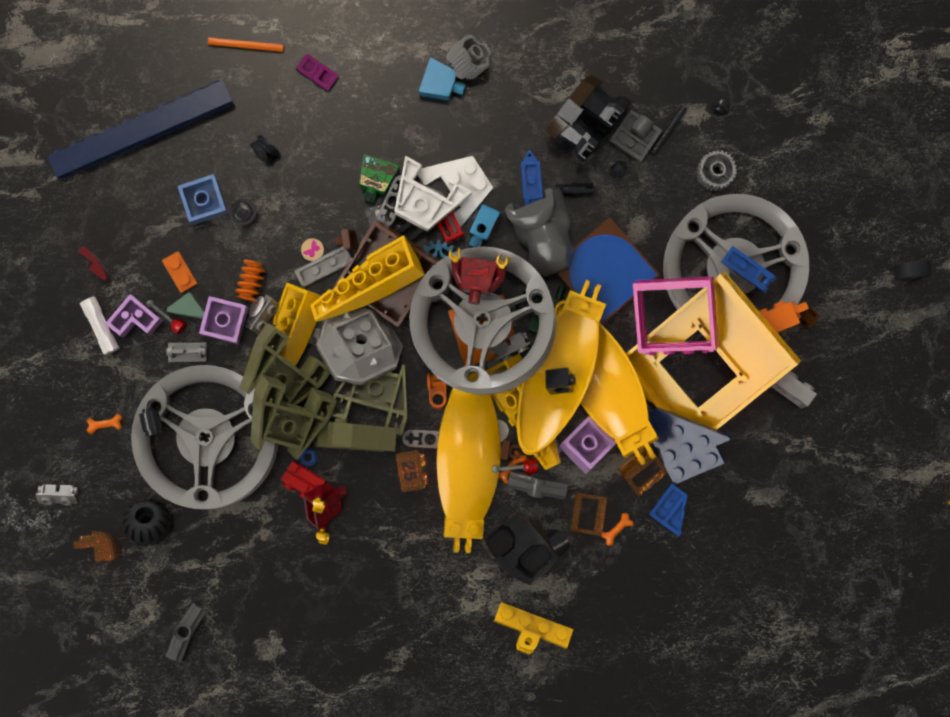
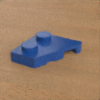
[648,484,687,537]

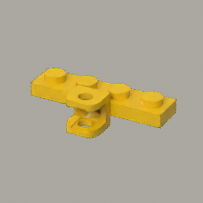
[494,602,573,655]

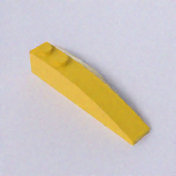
[310,235,425,322]
[272,283,321,366]
[486,353,561,470]

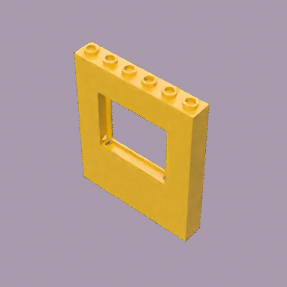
[626,271,801,430]

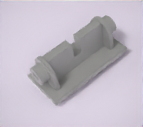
[245,295,279,335]
[491,331,531,362]
[166,342,207,362]
[36,484,78,506]

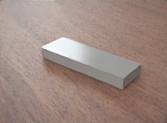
[294,246,352,288]

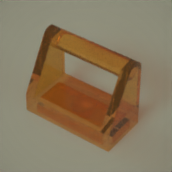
[617,447,668,496]
[570,493,607,536]

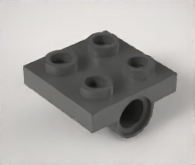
[609,109,663,163]

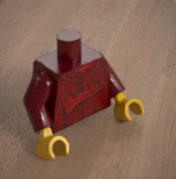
[449,248,510,305]
[303,483,348,545]

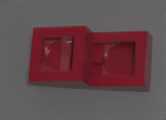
[78,246,110,283]

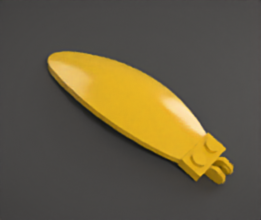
[517,280,606,455]
[555,300,659,465]
[436,373,501,553]

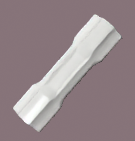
[80,296,120,355]

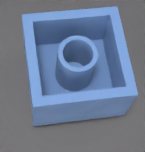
[178,174,229,226]

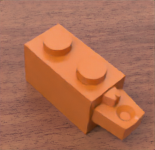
[759,301,809,333]

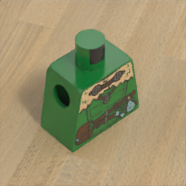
[359,154,399,203]

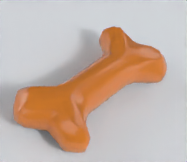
[87,414,122,434]
[498,450,527,484]
[601,513,634,546]

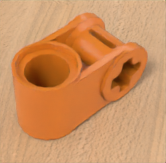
[427,373,447,410]

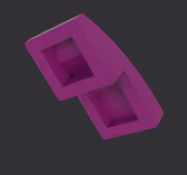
[295,53,339,91]

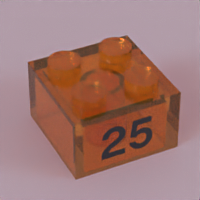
[395,450,429,493]

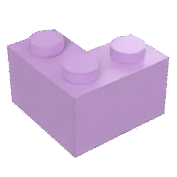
[105,294,163,338]

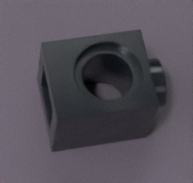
[545,368,576,395]

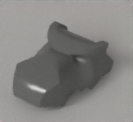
[505,188,574,277]

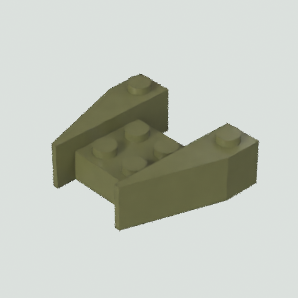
[239,323,330,405]
[330,364,408,437]
[251,374,337,460]
[313,419,397,452]

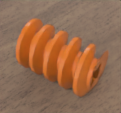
[235,259,266,302]

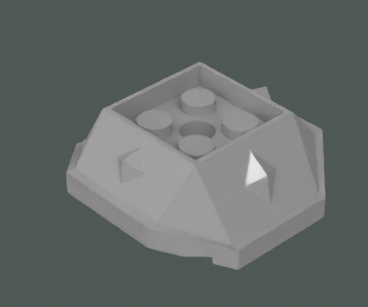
[317,306,403,385]

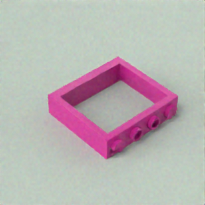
[633,276,719,355]

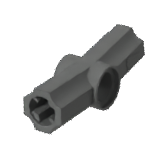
[507,470,568,499]
[165,602,207,662]

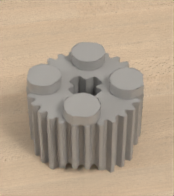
[446,35,491,79]
[696,150,737,192]

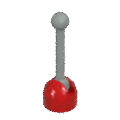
[146,300,187,335]
[492,458,538,474]

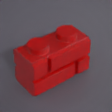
[281,460,327,499]

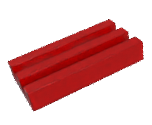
[437,212,464,245]

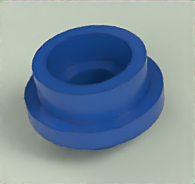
[299,448,318,467]

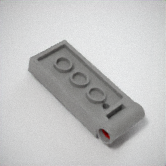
[771,371,817,408]

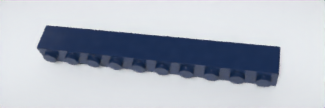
[48,80,234,181]

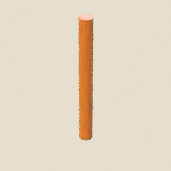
[208,37,284,52]

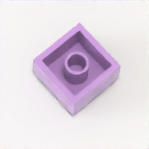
[199,296,249,345]
[559,416,616,474]

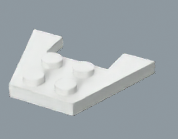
[394,156,472,232]
[417,156,493,233]

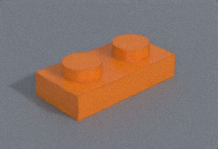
[162,251,198,294]

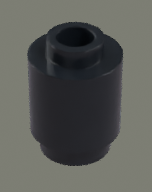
[139,407,162,437]

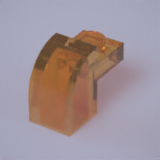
[73,531,118,562]

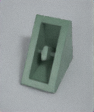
[166,292,204,319]

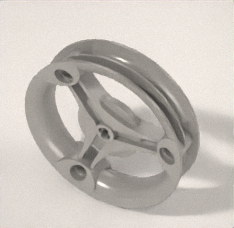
[663,194,809,328]
[409,247,556,395]
[131,365,278,509]

